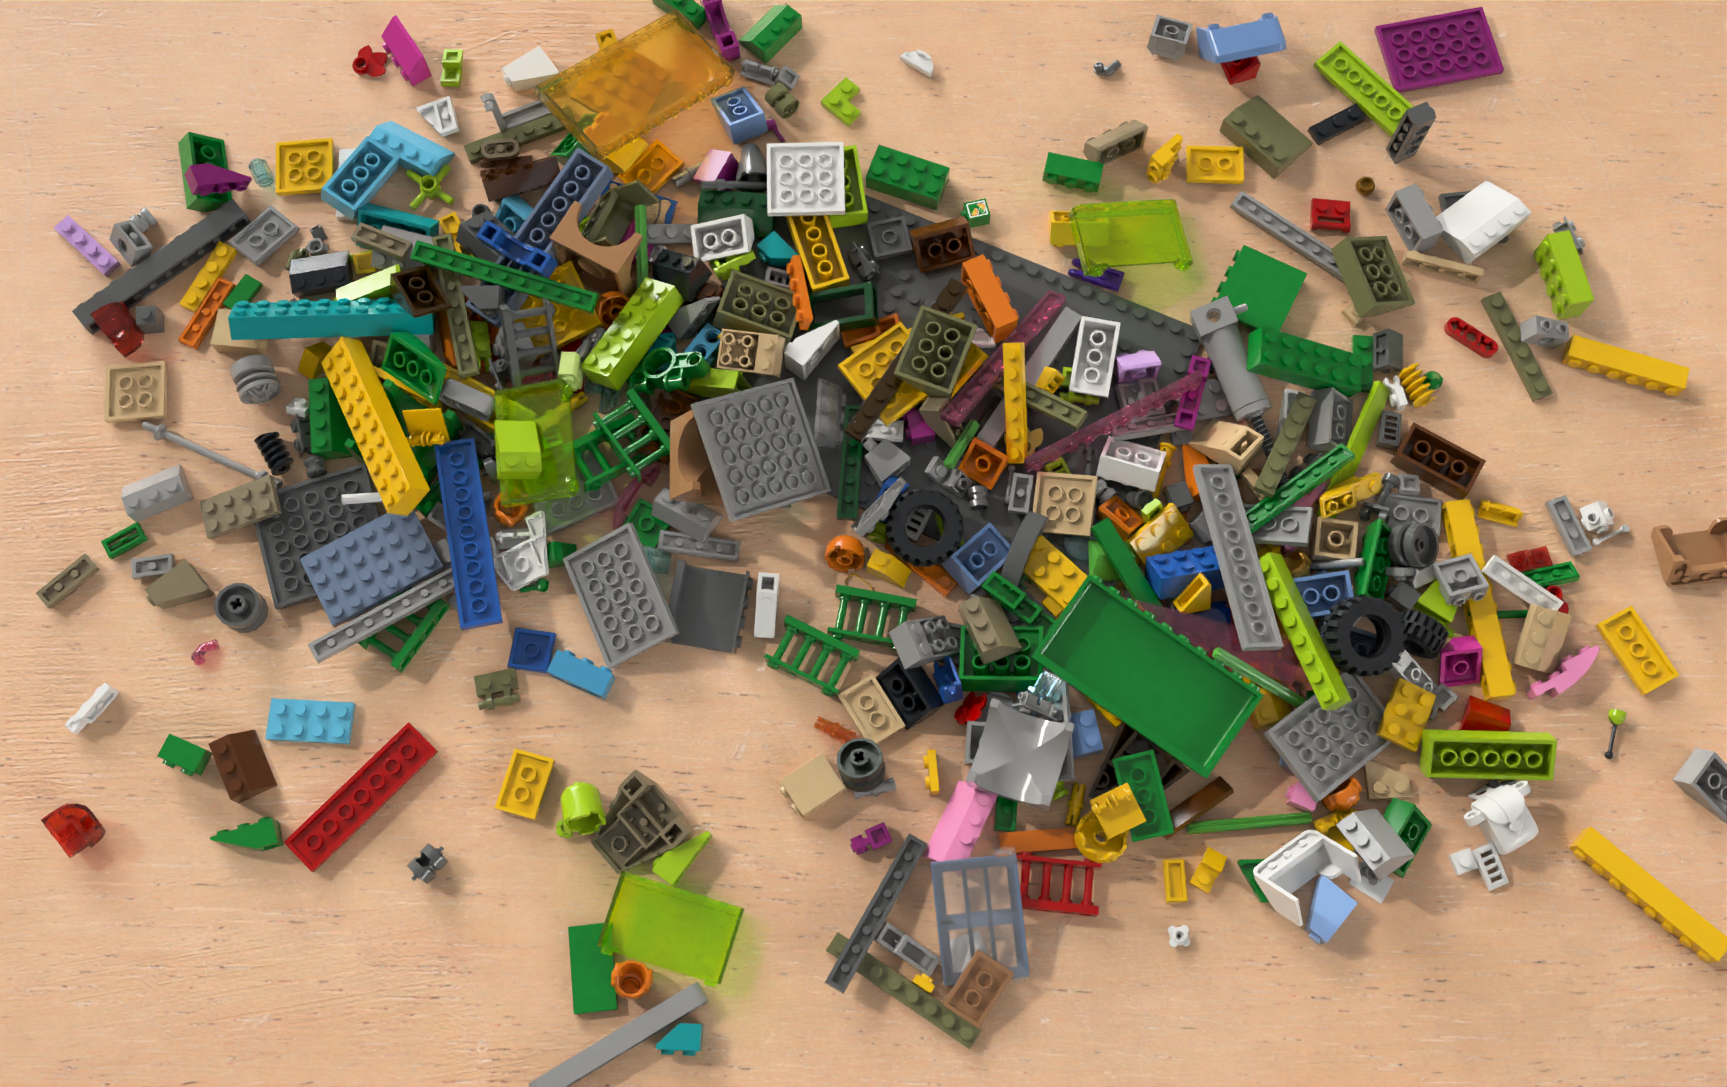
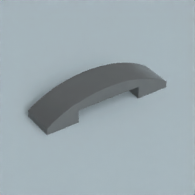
[1001,511,1048,588]

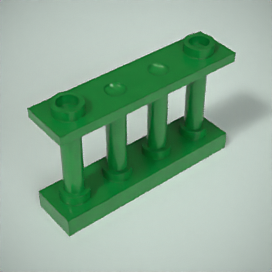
[592,388,670,482]
[561,413,646,493]
[827,584,917,652]
[358,586,450,673]
[764,614,860,698]

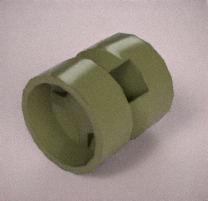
[765,83,800,119]

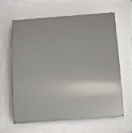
[1115,378,1166,421]

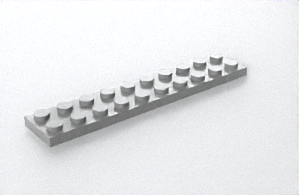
[1192,464,1283,651]

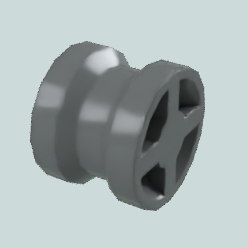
[304,456,327,479]

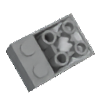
[889,615,960,670]

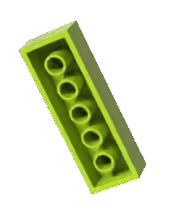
[580,277,684,391]
[1419,729,1557,781]

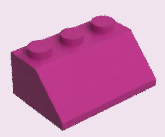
[381,15,432,86]

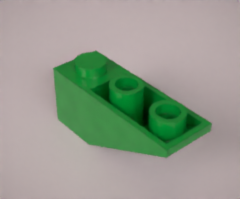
[210,817,284,851]

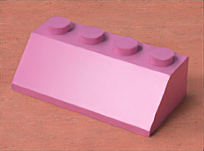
[923,781,997,875]

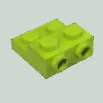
[708,249,756,281]

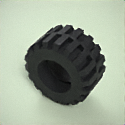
[1399,610,1449,659]

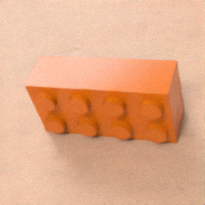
[961,254,1019,344]

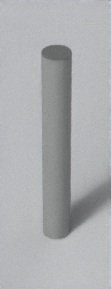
[1310,558,1365,570]

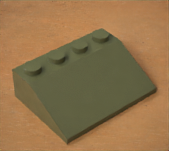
[1219,95,1313,179]
[1331,236,1415,317]
[712,269,797,349]
[894,305,978,401]

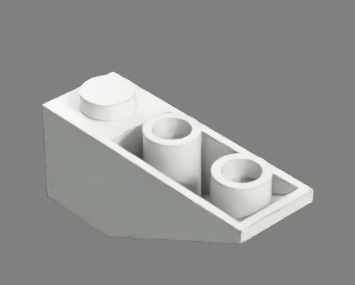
[754,572,780,639]
[1385,650,1438,693]

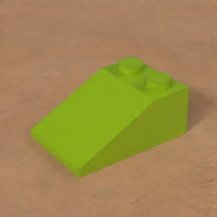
[494,420,542,479]

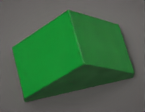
[547,541,577,569]

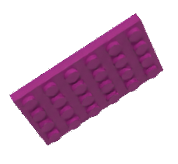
[1374,7,1504,93]

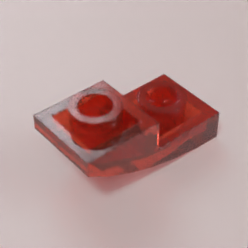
[1506,546,1553,572]

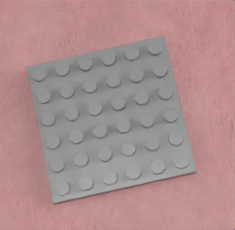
[691,378,831,522]

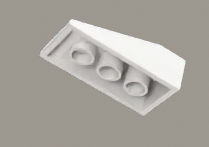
[1069,316,1121,398]

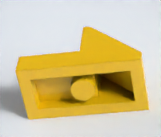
[1189,846,1227,894]

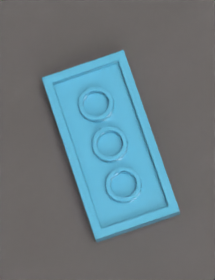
[265,698,355,745]

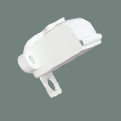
[1464,781,1539,855]

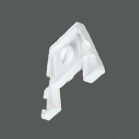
[490,511,549,591]

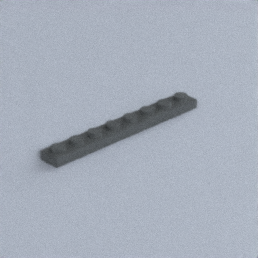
[825,833,927,994]

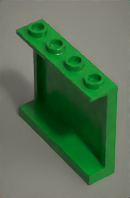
[1211,245,1308,331]

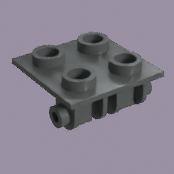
[488,358,516,402]

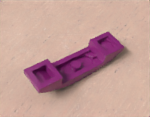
[1173,355,1212,431]

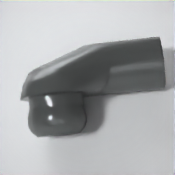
[1094,60,1121,76]

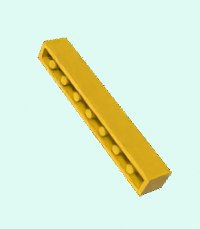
[1569,826,1727,963]

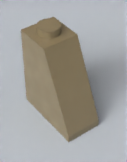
[144,559,214,609]

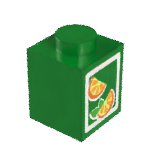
[960,198,991,228]

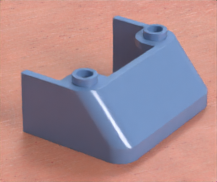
[1196,13,1286,63]

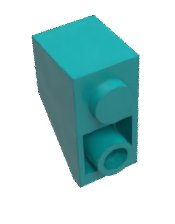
[656,1023,703,1056]

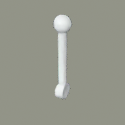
[1592,524,1630,546]

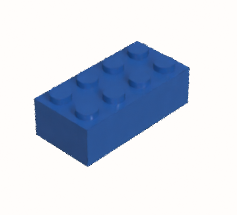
[1145,545,1225,599]

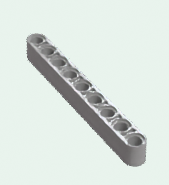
[976,307,1082,449]
[528,982,709,1087]

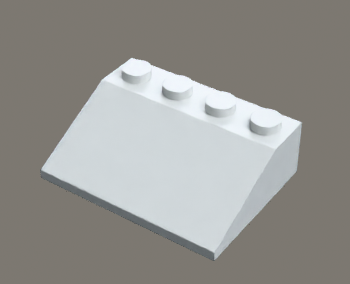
[1436,180,1532,265]

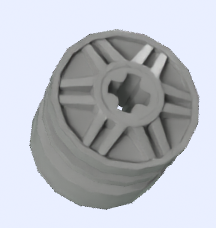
[230,354,281,404]

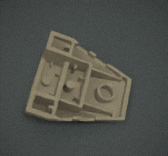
[591,770,691,874]

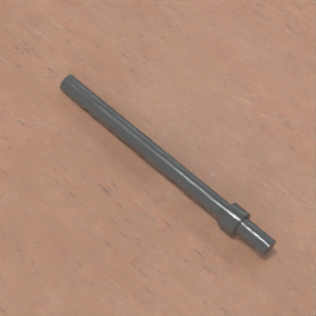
[701,179,767,191]

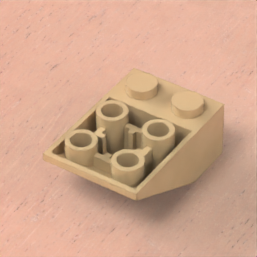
[716,329,785,378]
[1189,420,1264,475]

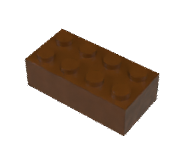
[1390,422,1486,500]

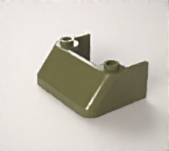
[581,180,660,247]

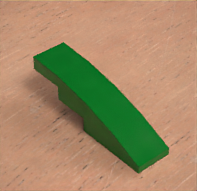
[981,571,1056,638]

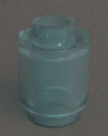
[248,158,274,187]

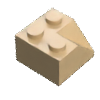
[1309,516,1358,562]

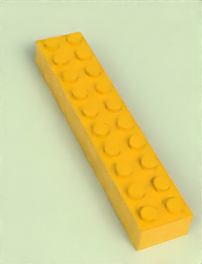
[321,337,430,516]

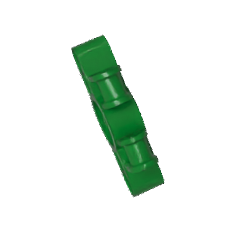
[625,347,710,395]

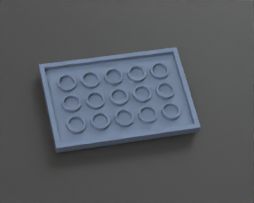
[300,509,445,628]

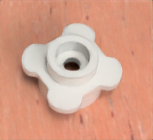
[1168,925,1190,947]

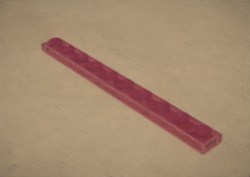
[940,290,1066,427]
[1024,370,1203,472]

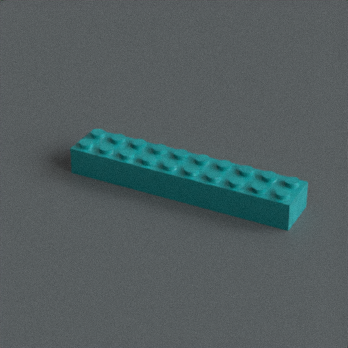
[228,297,437,340]

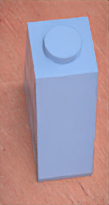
[1305,875,1358,944]

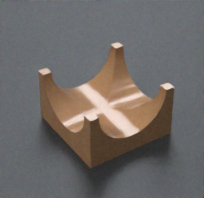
[550,201,651,299]
[670,410,725,507]

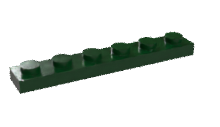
[837,405,863,521]

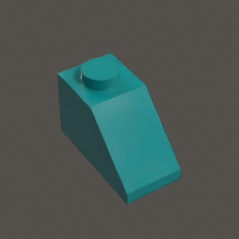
[757,231,798,267]

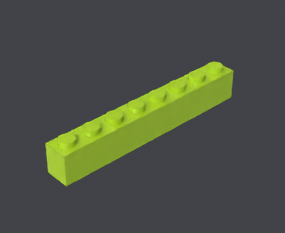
[1259,552,1352,710]

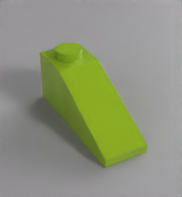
[652,831,712,887]

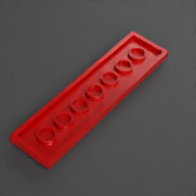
[284,722,438,873]

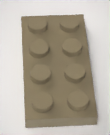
[200,475,281,540]

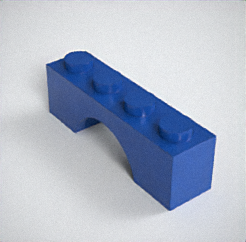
[476,220,558,279]

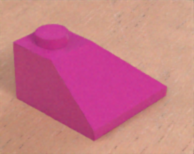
[1438,635,1483,687]

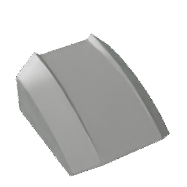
[1147,15,1193,61]

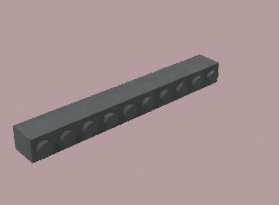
[72,199,251,335]

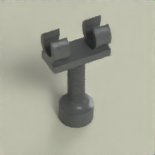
[1359,473,1400,525]

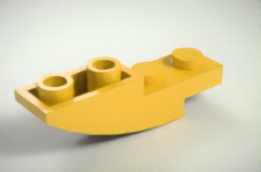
[1319,472,1382,519]

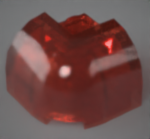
[90,302,145,358]
[41,803,106,858]

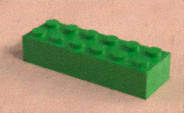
[1247,326,1362,398]

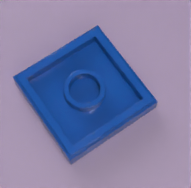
[507,627,556,674]

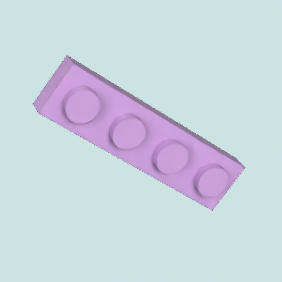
[54,215,121,277]

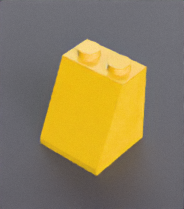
[579,113,648,173]

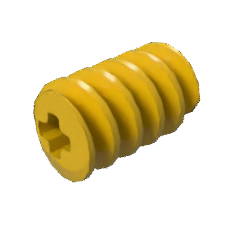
[1398,363,1437,408]

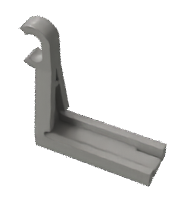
[480,93,551,131]

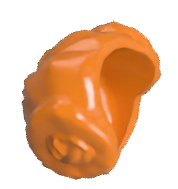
[493,488,531,527]
[1321,775,1362,811]
[611,960,653,1000]

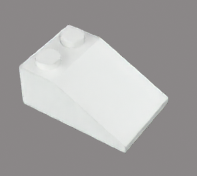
[784,320,840,381]

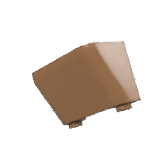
[1651,517,1727,588]

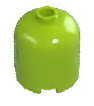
[561,781,606,836]

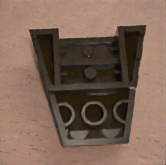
[1088,722,1190,799]

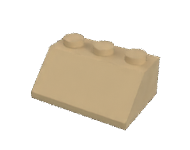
[1512,603,1572,674]

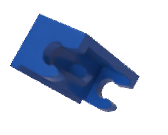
[933,655,964,704]

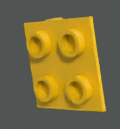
[402,408,450,447]
[1089,783,1146,839]
[1312,808,1357,852]

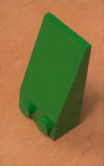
[381,332,447,404]

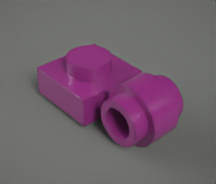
[850,822,892,855]

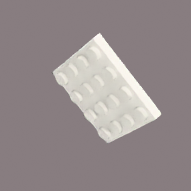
[767,142,845,216]

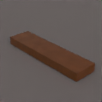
[1163,776,1234,839]

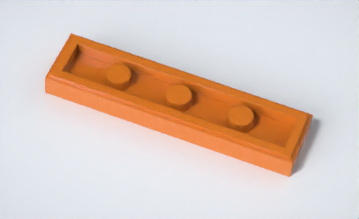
[178,276,236,351]
[998,827,1078,855]

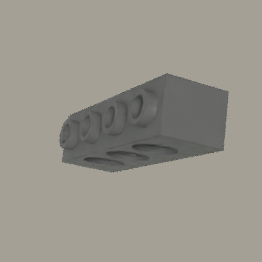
[1386,102,1436,164]

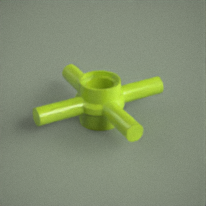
[406,164,455,211]

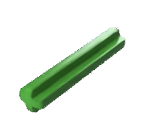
[943,420,980,469]

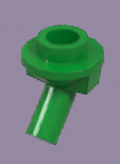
[1423,371,1443,390]

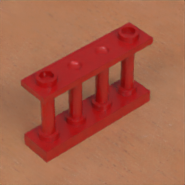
[1016,851,1102,917]

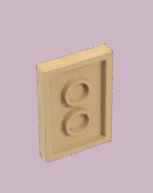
[838,674,905,744]

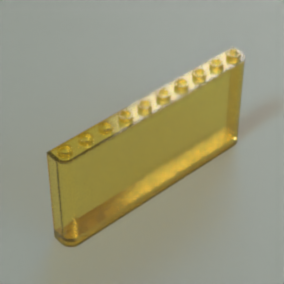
[534,9,736,160]

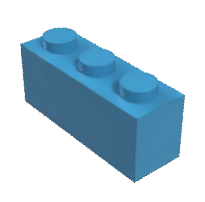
[546,650,616,700]

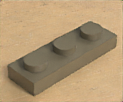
[351,222,413,261]
[36,554,100,609]

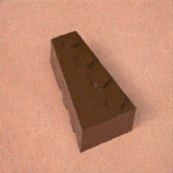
[482,155,560,202]

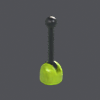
[1605,709,1627,759]

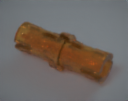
[814,716,857,742]

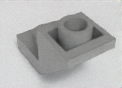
[924,456,973,498]

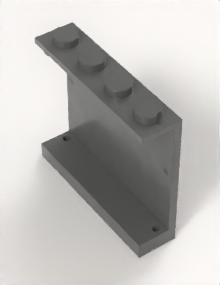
[664,560,753,654]

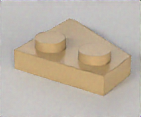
[1363,760,1411,800]

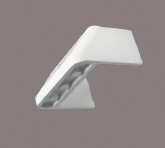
[1253,830,1361,927]

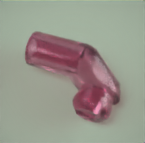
[191,639,219,666]

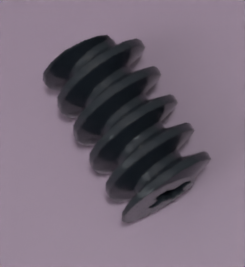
[254,432,294,476]

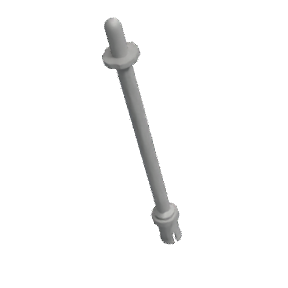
[142,422,283,489]

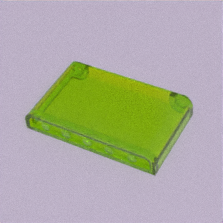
[1068,199,1193,277]
[494,378,579,508]
[597,871,744,988]

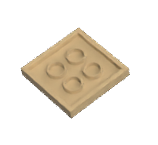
[104,361,167,423]
[1032,471,1098,537]

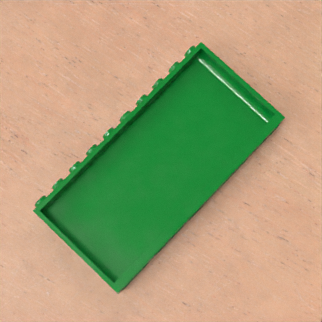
[1031,574,1264,779]

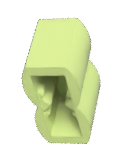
[558,352,584,391]

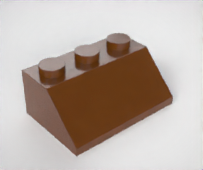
[909,216,975,273]
[208,730,277,804]

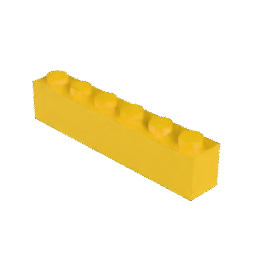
[1562,334,1690,396]

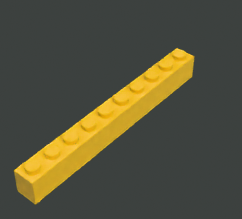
[1441,499,1516,701]

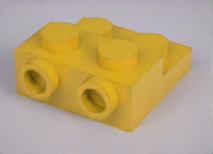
[1145,133,1183,184]

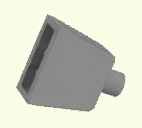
[863,438,911,488]

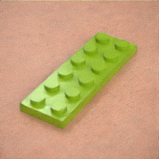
[1313,41,1414,138]

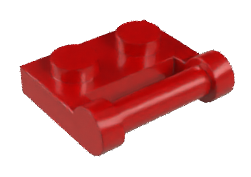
[1310,198,1351,234]

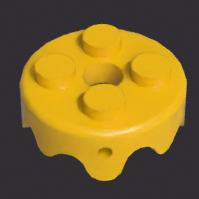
[1074,810,1129,863]

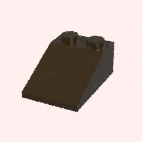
[390,265,452,318]

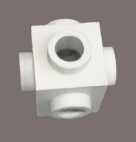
[1580,501,1614,534]

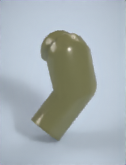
[284,248,309,271]

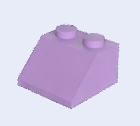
[1113,350,1161,384]

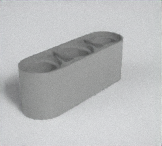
[439,378,498,421]

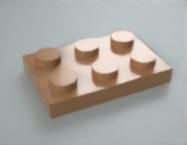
[943,949,1014,1029]

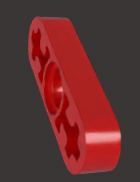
[1444,317,1498,358]

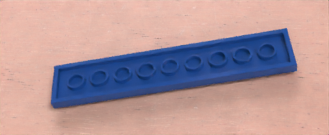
[434,437,503,630]

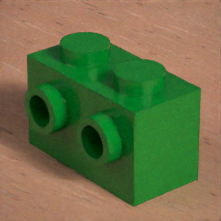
[157,734,212,776]

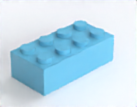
[321,136,399,221]

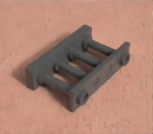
[499,298,560,387]

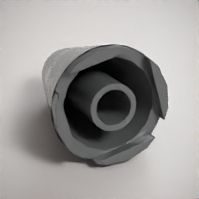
[736,144,767,193]

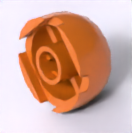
[595,291,630,329]
[824,535,865,573]

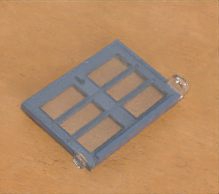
[930,847,1030,986]

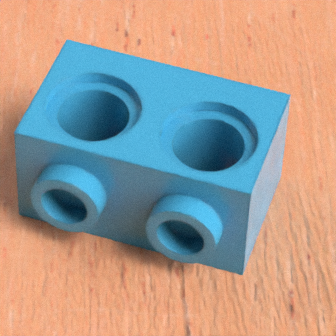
[684,323,721,368]

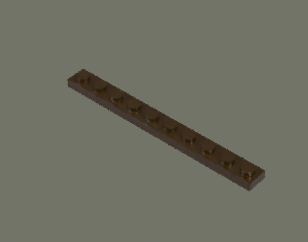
[844,278,968,443]

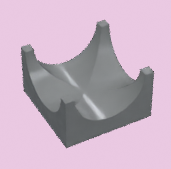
[966,698,1075,812]

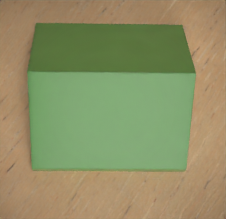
[1088,539,1136,582]

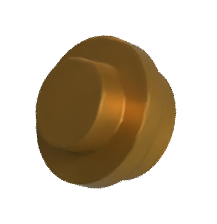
[1355,177,1375,195]

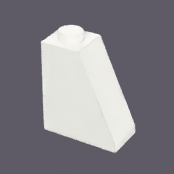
[502,46,562,91]

